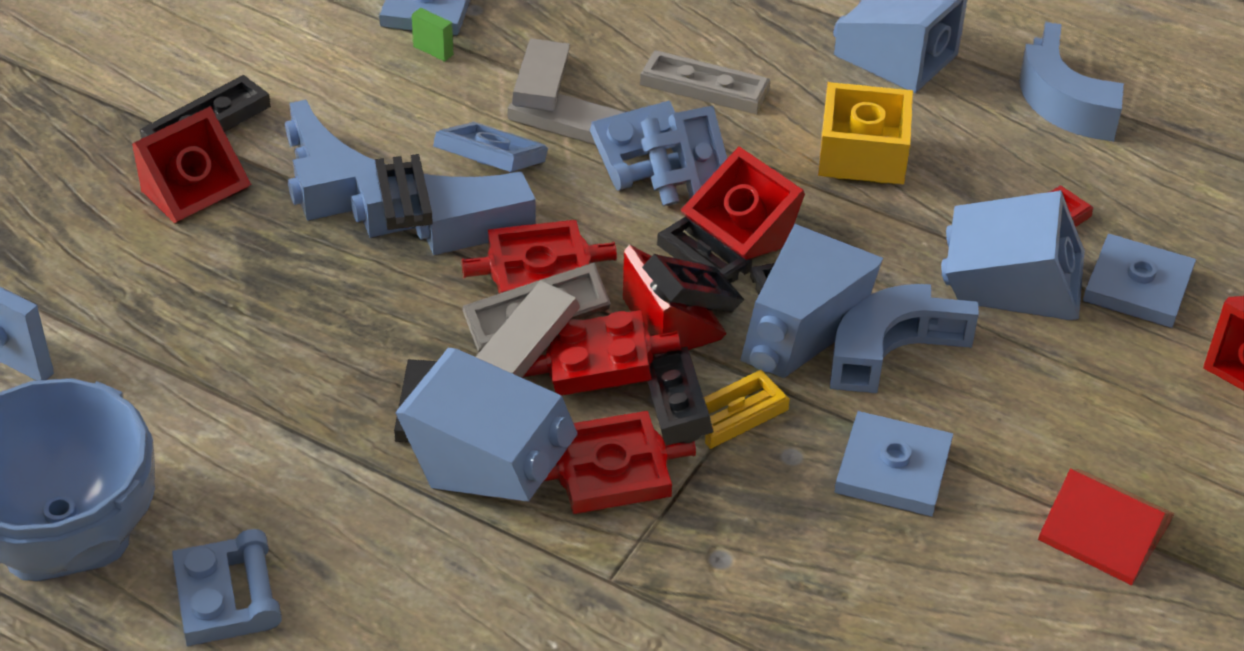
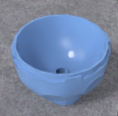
[0,378,155,581]

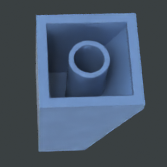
[833,0,967,93]
[941,190,1085,320]
[740,224,883,378]
[395,348,578,502]

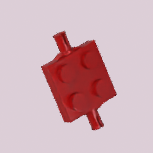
[461,220,617,294]
[522,310,681,396]
[543,410,696,514]

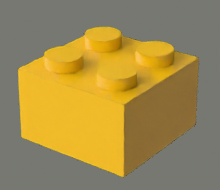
[818,82,913,185]

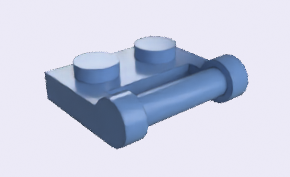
[589,100,681,190]
[172,529,282,646]

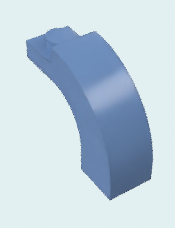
[1019,22,1124,142]
[830,284,979,393]

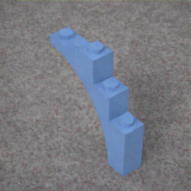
[285,100,536,255]

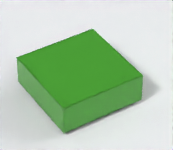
[411,7,454,62]

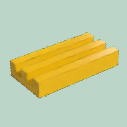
[704,369,790,449]

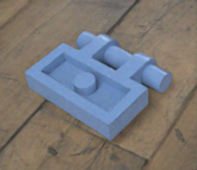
[641,106,727,206]

